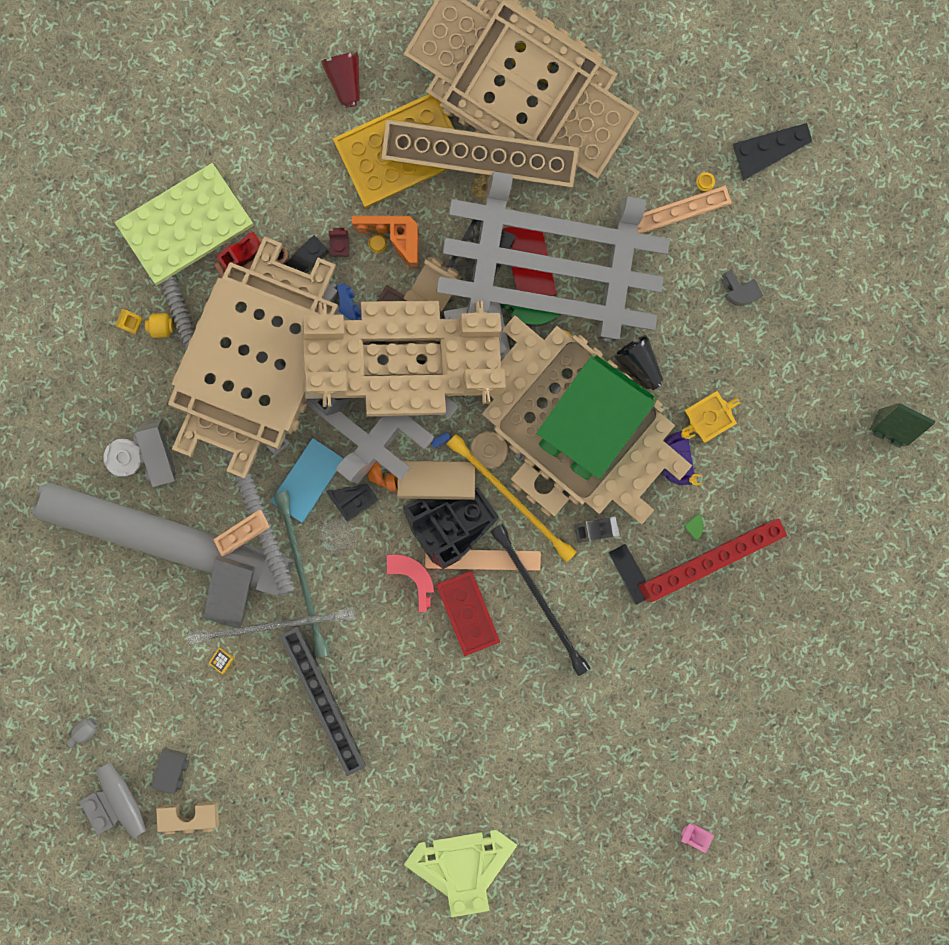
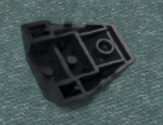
[403,487,499,569]

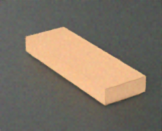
[213,510,270,557]

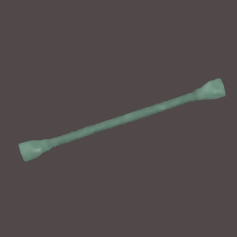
[273,490,330,658]

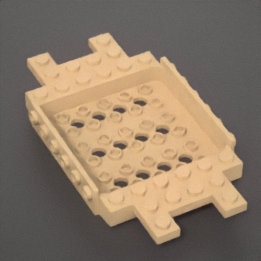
[168,237,339,479]
[482,316,692,525]

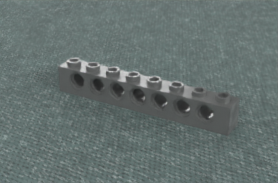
[280,626,366,776]

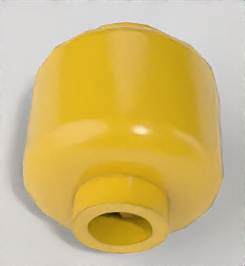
[145,313,174,338]

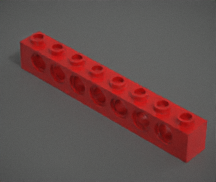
[638,518,787,603]

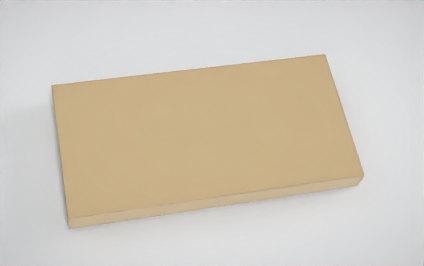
[397,461,475,500]

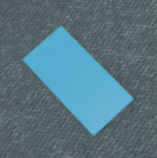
[270,438,344,523]

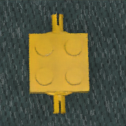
[680,391,741,443]

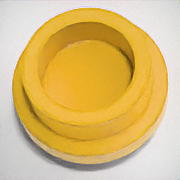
[696,172,715,192]

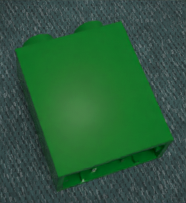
[536,353,658,480]

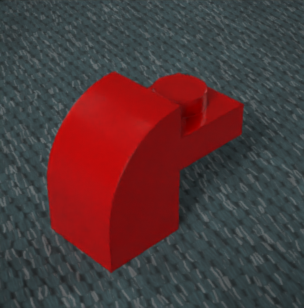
[216,232,261,270]

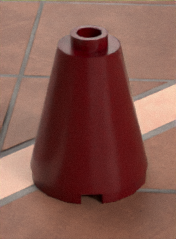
[321,52,360,108]

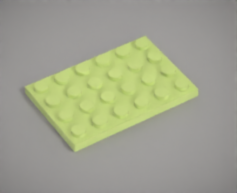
[114,163,254,286]

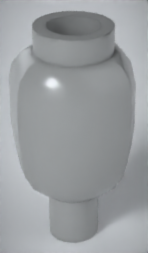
[67,717,98,747]

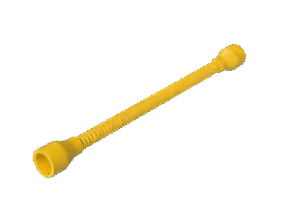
[446,433,577,563]

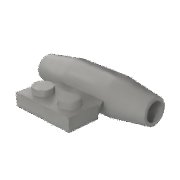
[79,762,147,838]

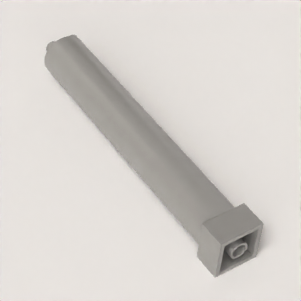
[32,483,294,596]

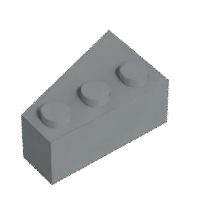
[133,418,177,487]

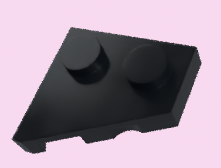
[326,484,379,522]

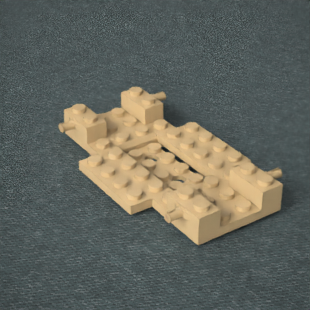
[302,301,506,417]

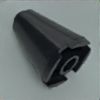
[614,335,663,390]

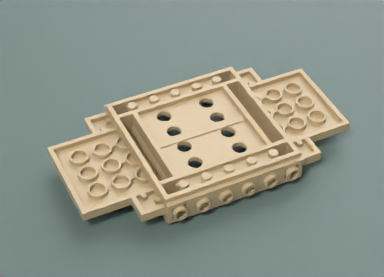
[404,0,640,178]

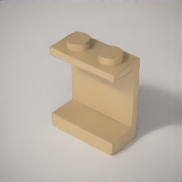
[404,257,462,315]

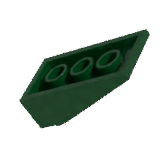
[869,403,935,448]

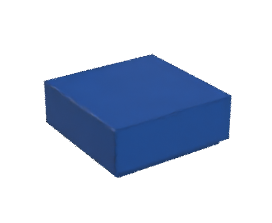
[431,432,451,449]

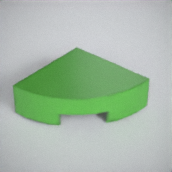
[684,514,703,541]

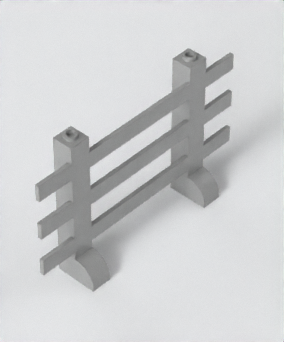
[437,172,670,343]
[230,281,459,484]

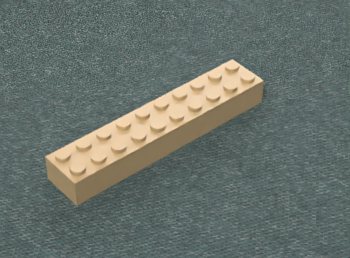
[381,120,580,187]

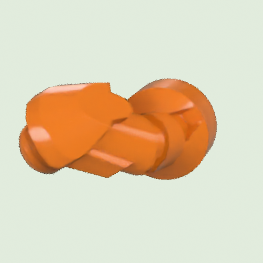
[366,462,398,492]

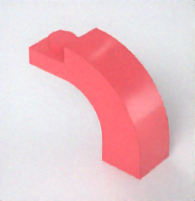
[387,554,434,612]

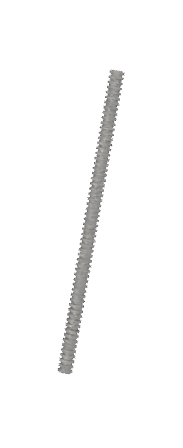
[160,275,296,596]

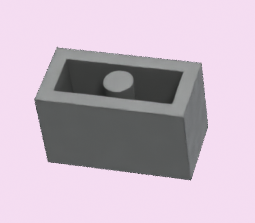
[151,748,189,794]

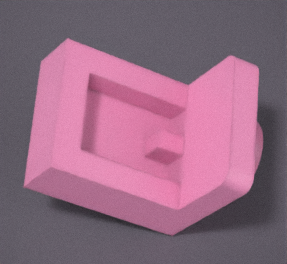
[681,824,714,853]

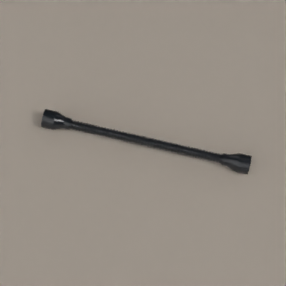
[490,523,591,676]

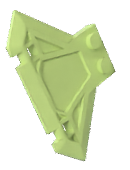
[404,830,517,917]

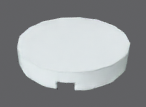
[104,439,142,477]

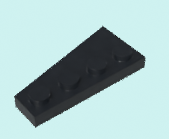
[733,123,812,181]

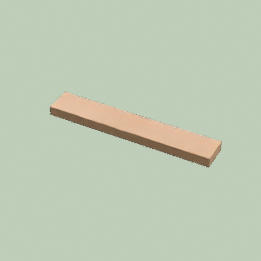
[637,185,732,234]
[425,550,541,571]

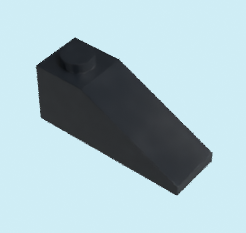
[285,235,329,273]
[608,544,646,605]

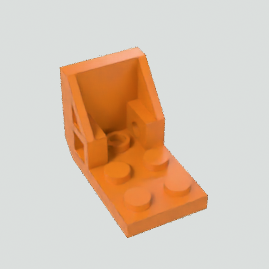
[352,216,419,269]

